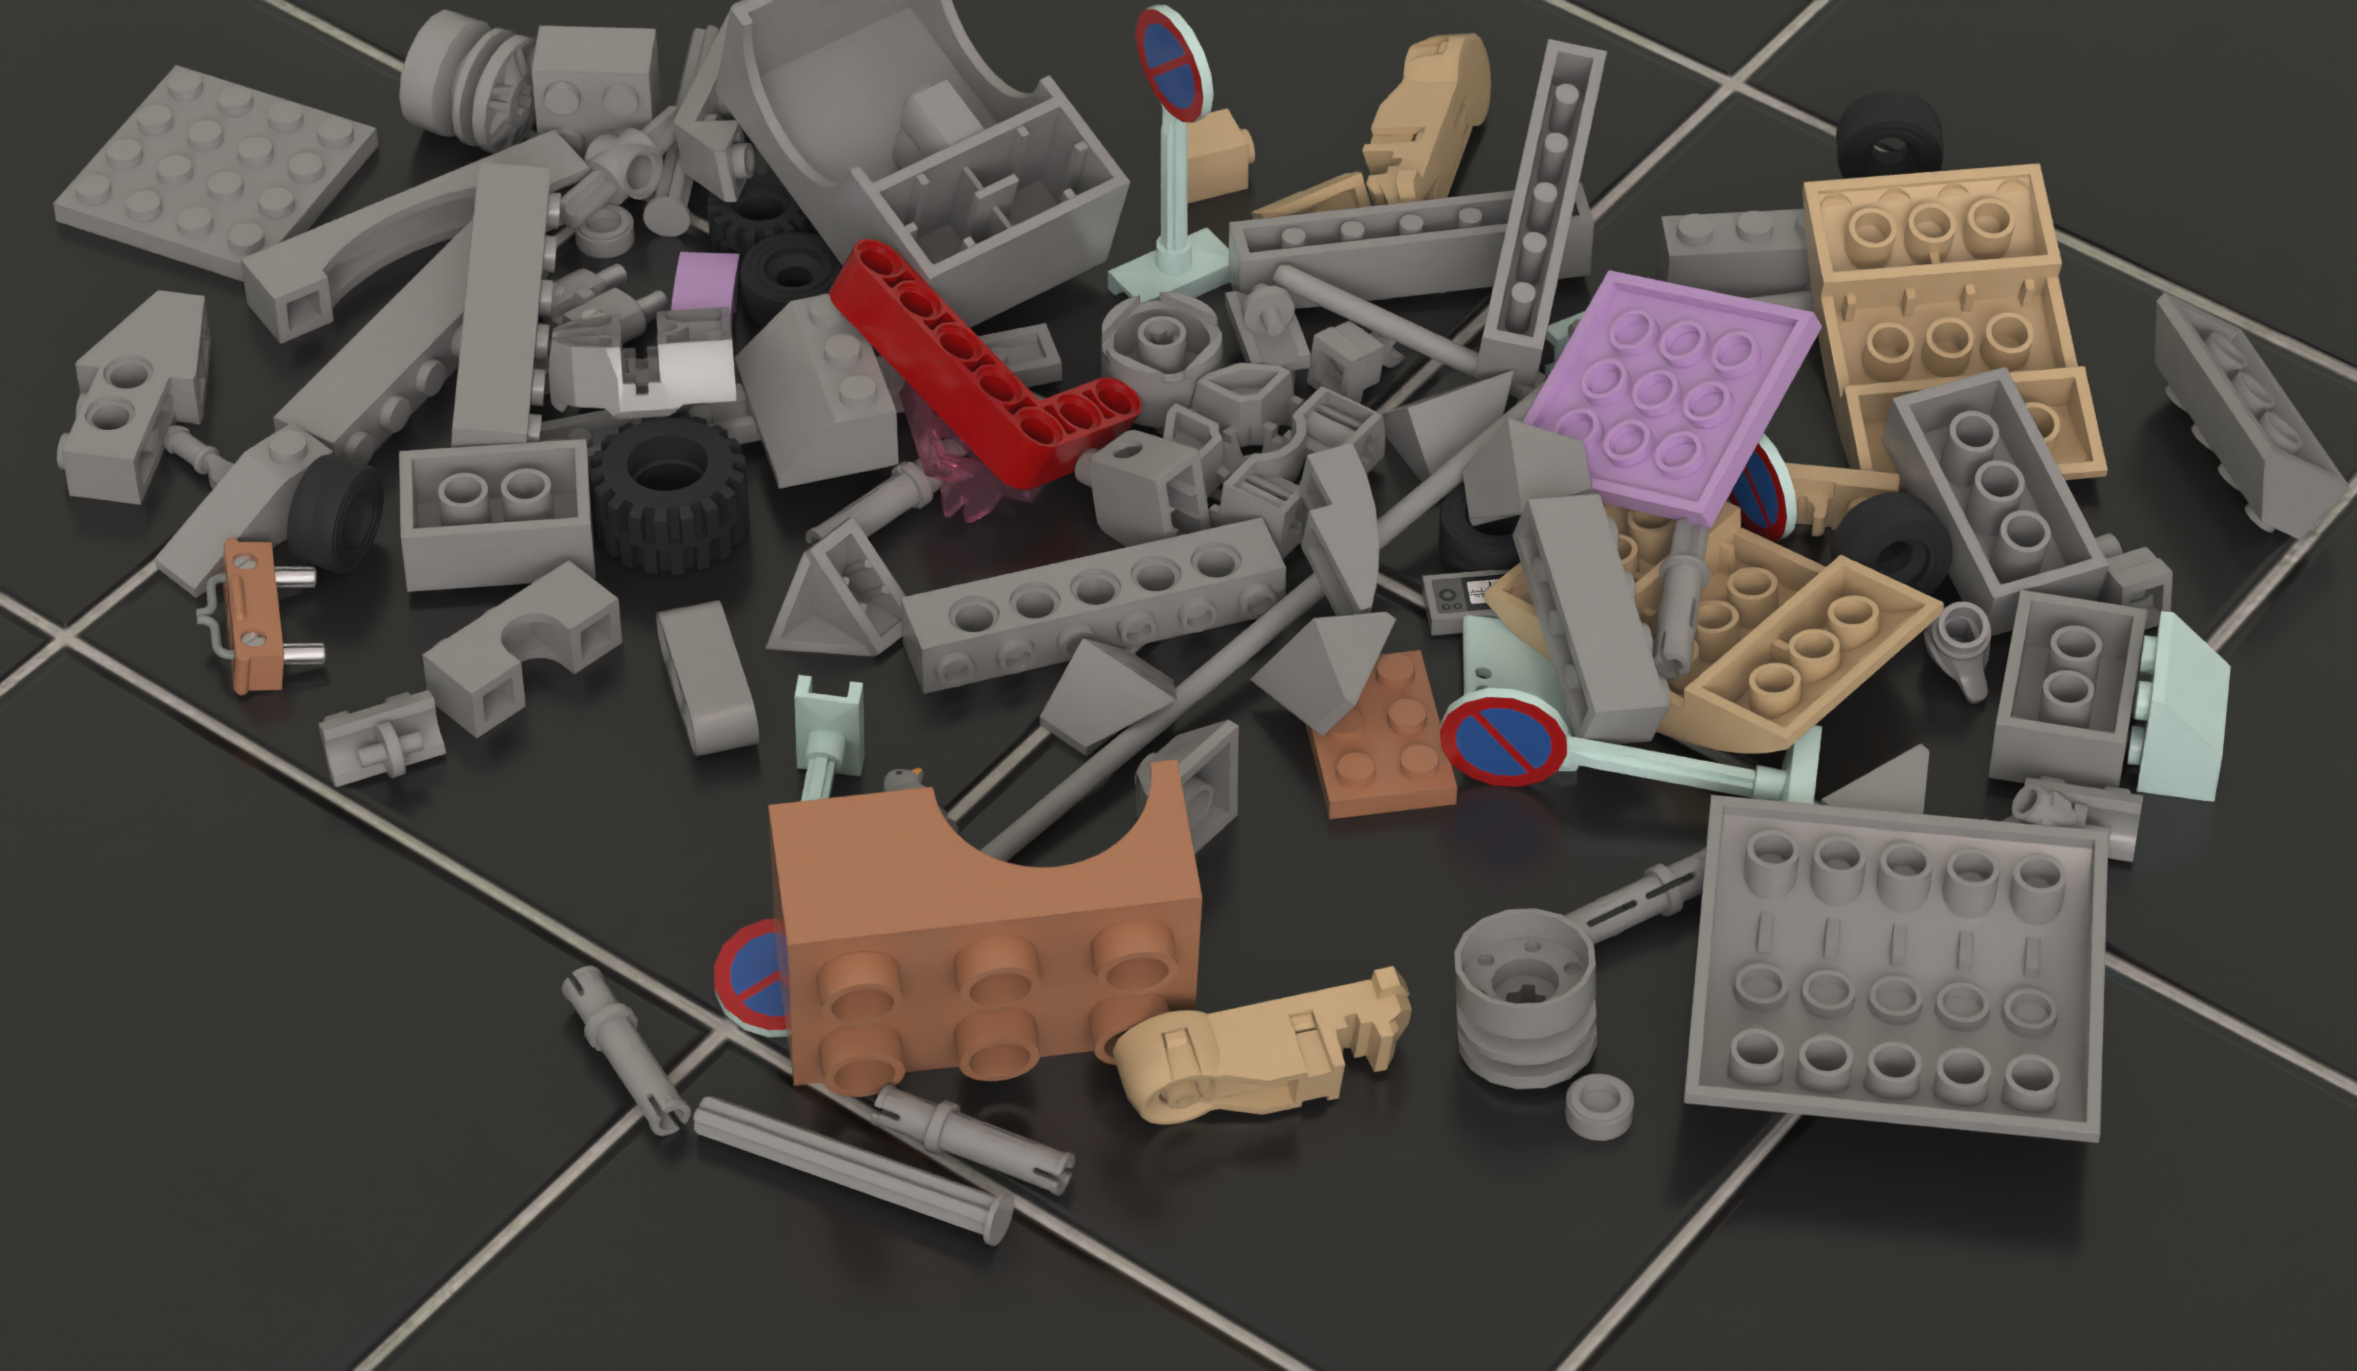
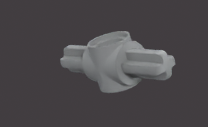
[559,106,680,228]

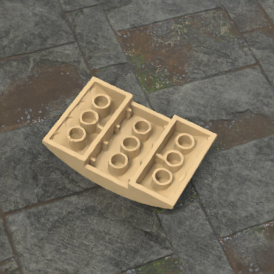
[1802,163,2108,493]
[1484,501,1944,754]

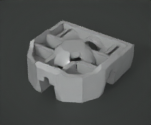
[549,307,737,420]
[1163,363,1385,560]

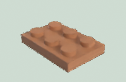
[1305,650,1457,819]

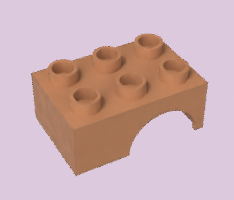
[768,759,1202,1097]

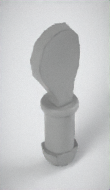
[162,425,234,489]

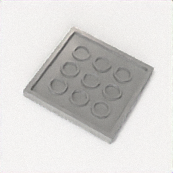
[53,65,379,282]

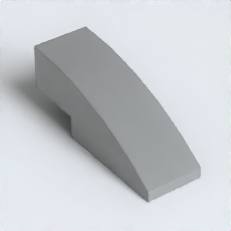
[1299,442,1380,616]

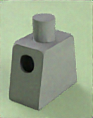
[1075,430,1211,547]

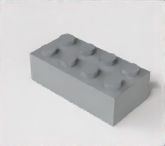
[1881,367,2109,636]

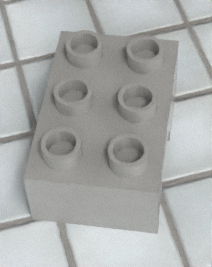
[715,0,1130,328]

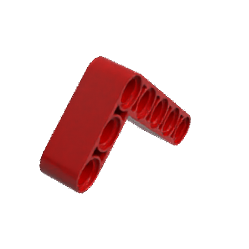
[829,239,1143,490]

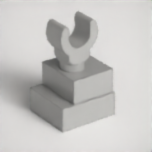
[1307,320,1405,403]
[2095,533,2173,630]

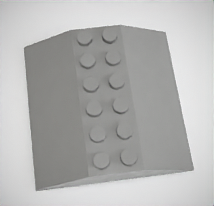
[1684,795,2108,1143]

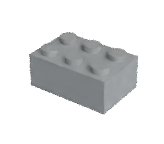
[399,439,596,592]
[1988,589,2148,789]

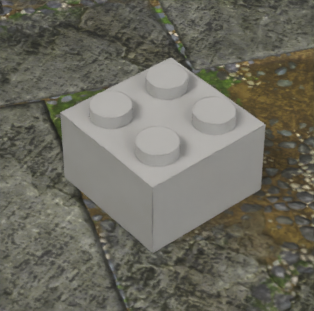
[531,26,662,161]

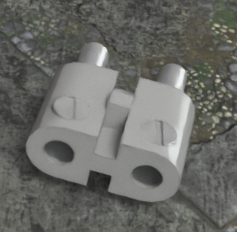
[538,264,668,345]

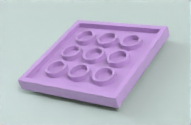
[1522,270,1822,528]

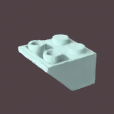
[2127,611,2231,802]

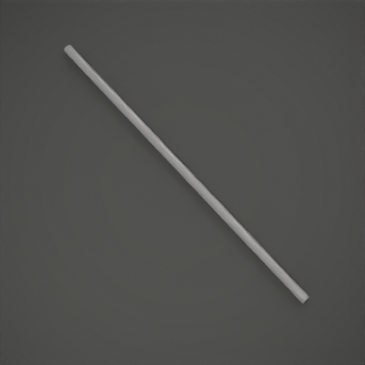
[980,379,1547,862]

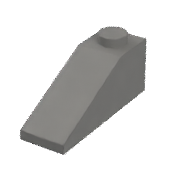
[155,421,333,598]

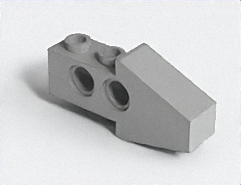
[57,290,211,505]

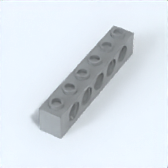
[901,517,1286,694]

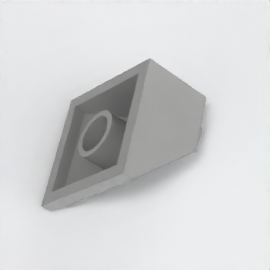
[1135,720,1239,854]

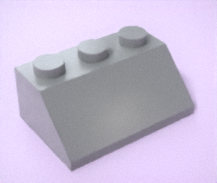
[734,294,899,489]

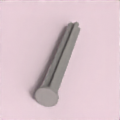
[643,25,719,237]
[693,1096,1014,1246]

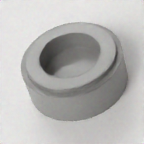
[575,203,635,258]
[1565,1073,1634,1141]

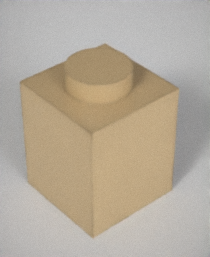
[1186,108,1255,204]

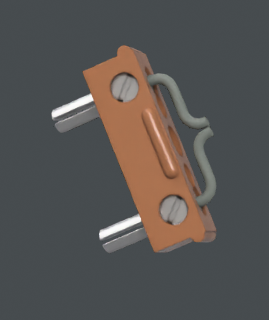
[196,538,326,695]

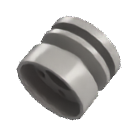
[399,10,537,154]
[1454,908,1597,1089]

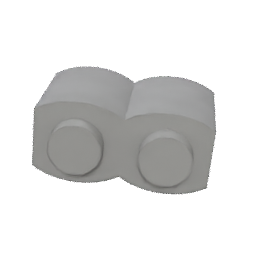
[892,79,985,170]

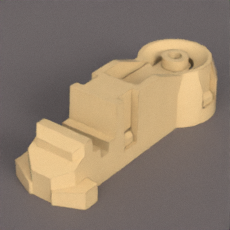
[1362,33,1491,206]
[1112,966,1412,1125]

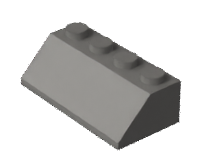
[2155,292,2350,540]

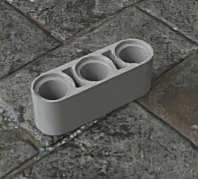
[656,600,759,756]

